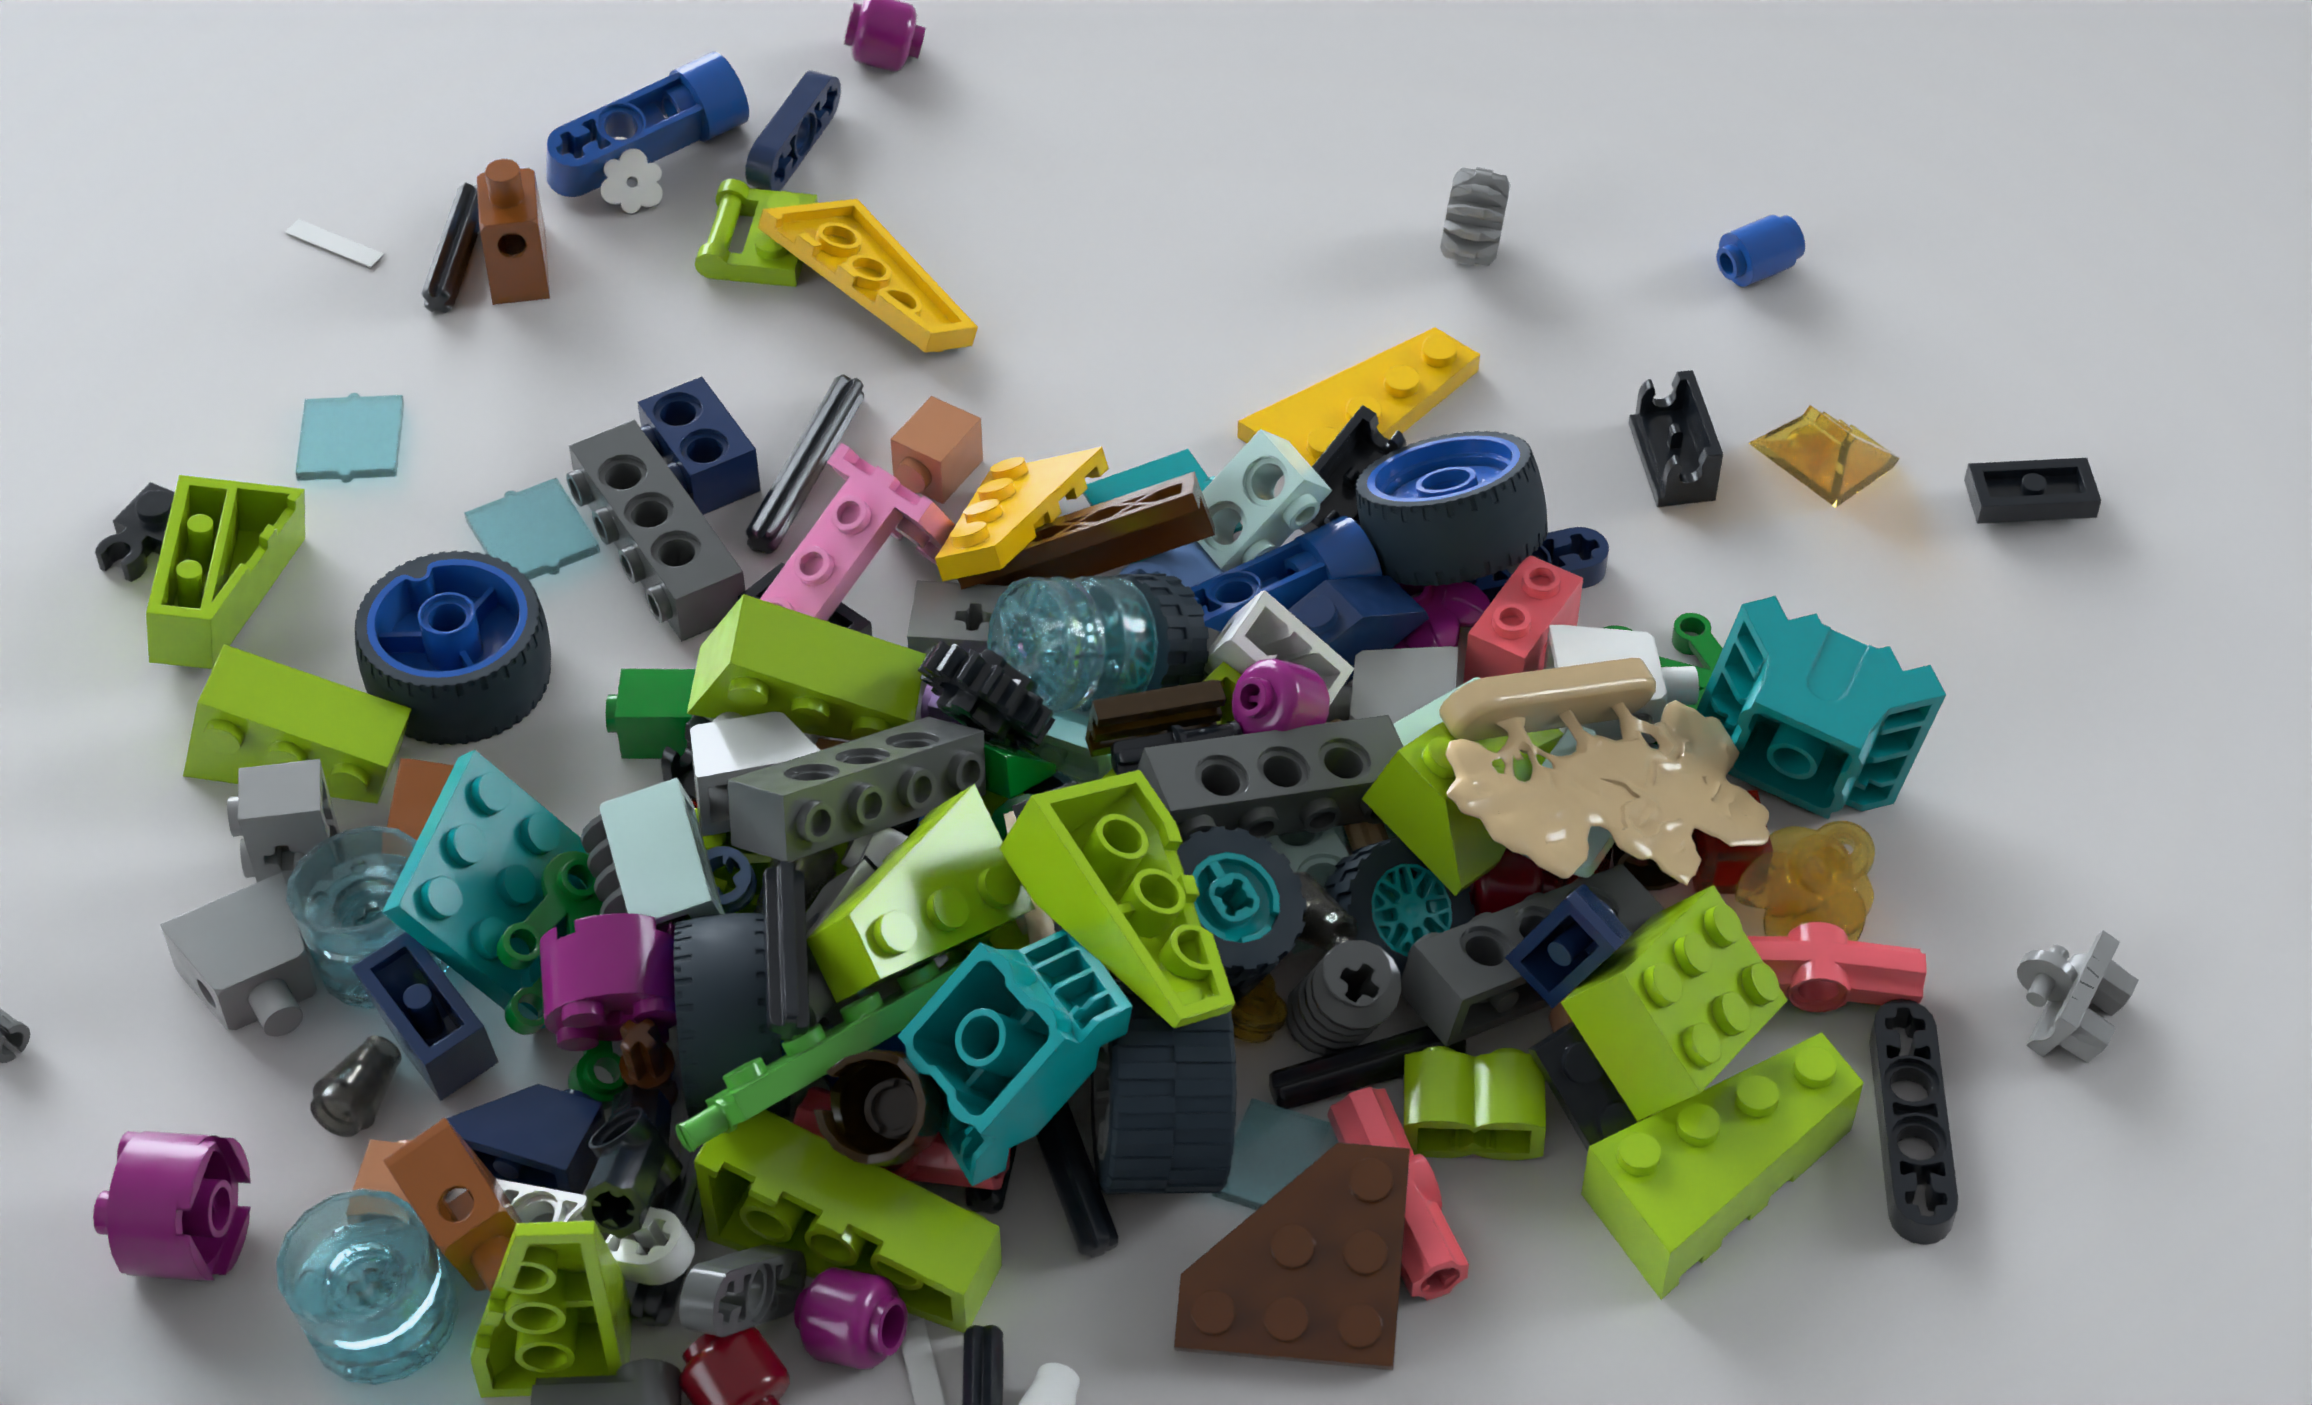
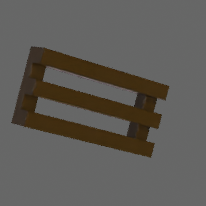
[1085,680,1226,757]

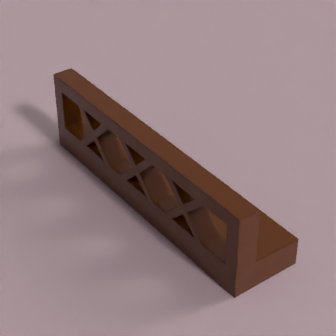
[957,472,1215,593]

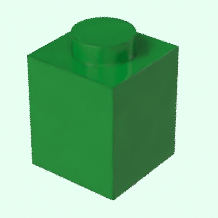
[606,668,696,759]

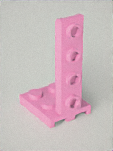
[760,442,955,621]

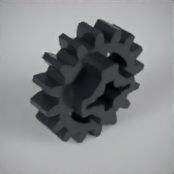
[918,641,1056,749]

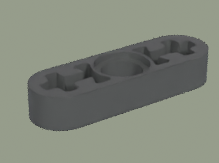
[679,1244,806,1337]

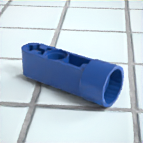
[546,52,749,197]
[1191,516,1382,633]

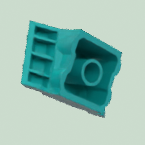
[1696,596,1946,820]
[898,929,1132,1186]

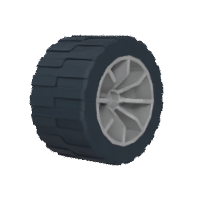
[1090,979,1237,1194]

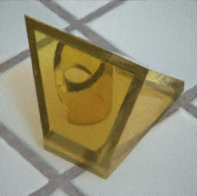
[1748,405,1900,508]

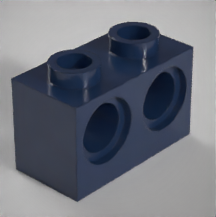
[637,376,761,515]

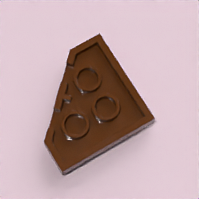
[1174,1142,1410,1370]

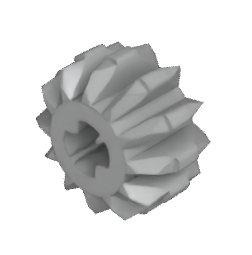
[1440,167,1511,266]

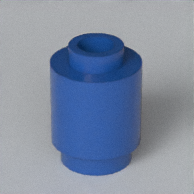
[1716,215,1805,287]

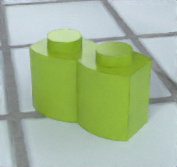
[1403,1046,1546,1160]

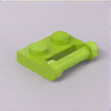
[695,179,818,287]

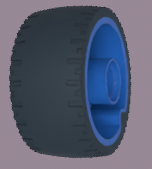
[1356,431,1548,586]
[355,551,551,745]
[674,913,791,1119]

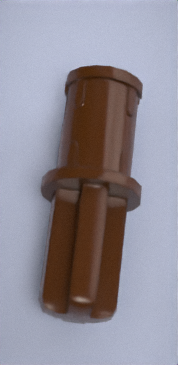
[619,1018,678,1106]

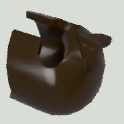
[814,1049,944,1167]

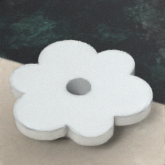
[600,149,663,214]

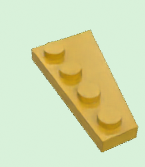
[758,199,978,353]
[1237,327,1480,467]
[935,447,1109,582]

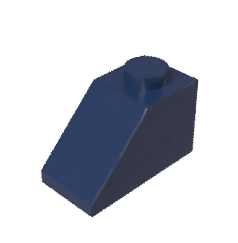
[1288,575,1429,685]
[1505,883,1632,1009]
[351,932,499,1101]
[446,1084,606,1194]

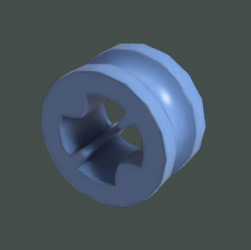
[706,846,757,914]

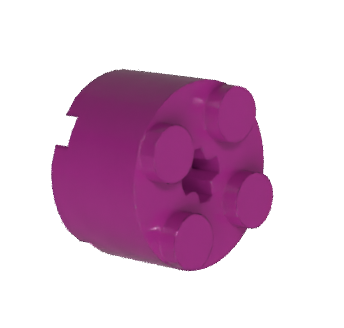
[540,913,677,1051]
[93,1131,251,1281]

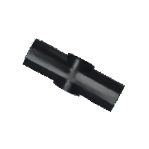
[580,1084,683,1240]

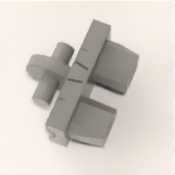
[2017,930,2139,1063]

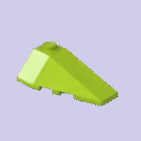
[1362,722,1564,896]
[999,770,1235,1029]
[470,1221,633,1398]

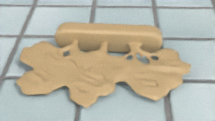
[1439,658,1770,886]

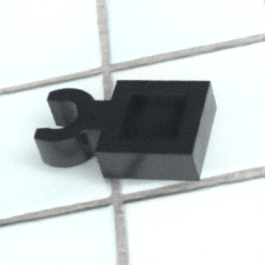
[95,482,175,582]

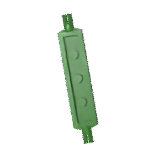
[675,946,996,1152]

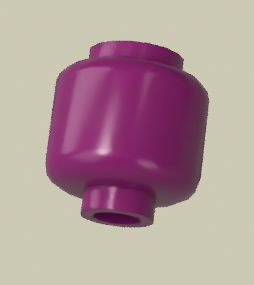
[843,0,926,72]
[1232,658,1330,734]
[794,1267,908,1369]

